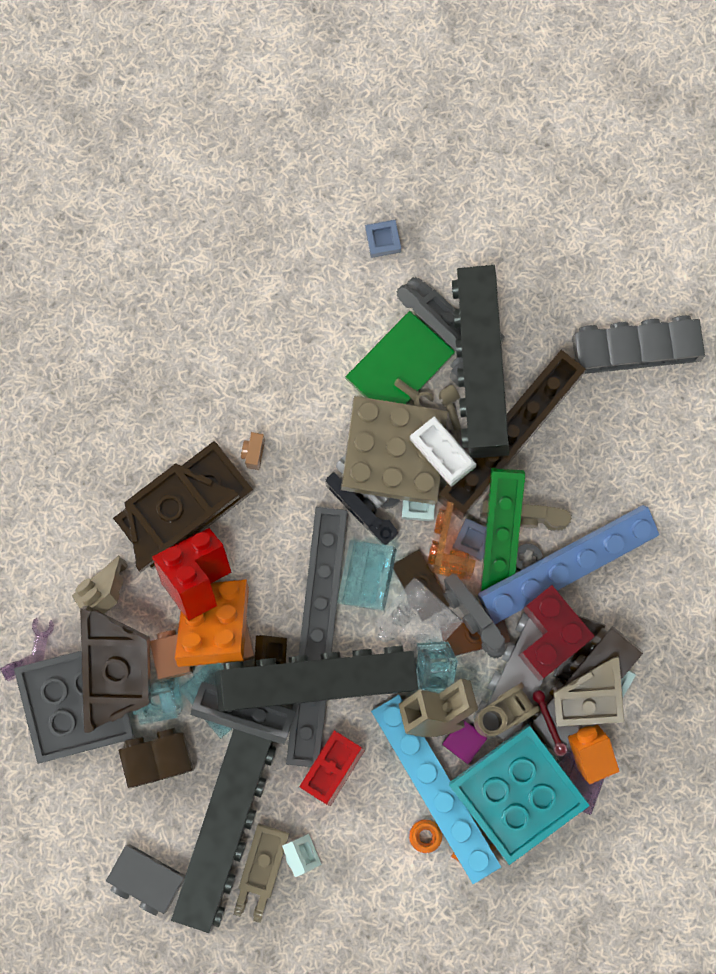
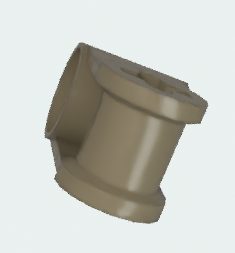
[474,682,540,737]

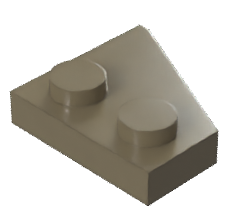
[72,555,128,614]
[554,657,624,727]

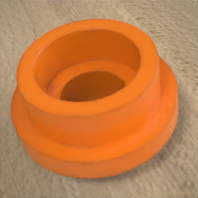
[409,819,442,853]

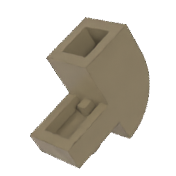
[398,678,478,737]

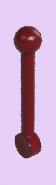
[532,690,567,756]

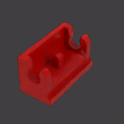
[299,730,365,807]

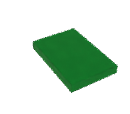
[345,310,455,404]

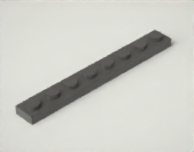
[286,507,348,767]

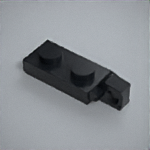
[325,472,399,547]

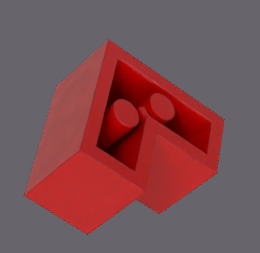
[152,528,232,621]

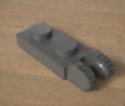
[396,277,461,351]
[443,573,505,659]

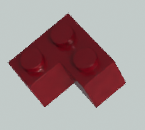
[518,585,595,681]

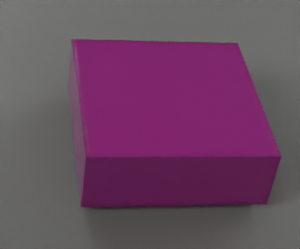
[442,720,488,765]

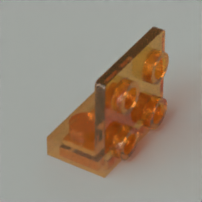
[427,502,476,581]

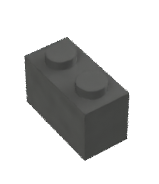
[106,844,186,916]

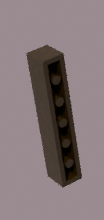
[438,349,586,520]

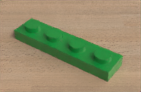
[480,468,525,592]

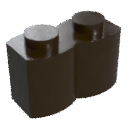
[118,728,194,789]

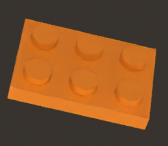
[175,579,249,667]

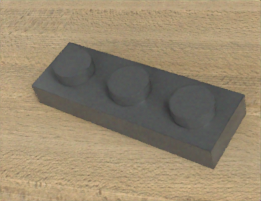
[190,682,296,745]

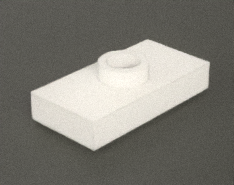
[410,416,476,487]

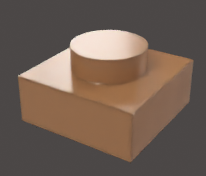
[241,432,265,470]

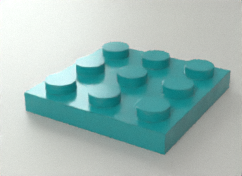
[449,723,590,865]

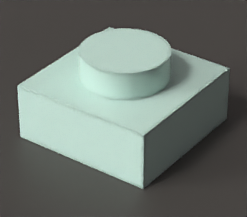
[402,500,435,522]
[282,834,322,877]

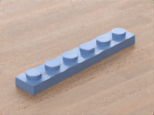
[478,505,659,624]

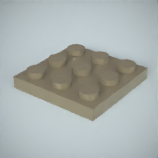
[341,396,448,505]

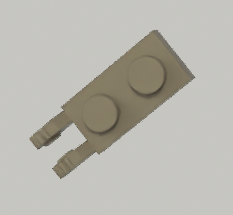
[480,500,572,531]
[233,823,290,923]

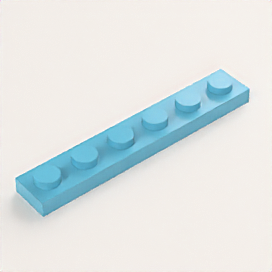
[371,695,501,884]

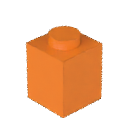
[568,724,620,784]

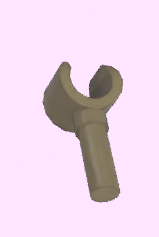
[394,378,434,407]
[439,385,462,431]

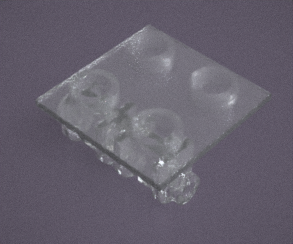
[374,577,463,667]

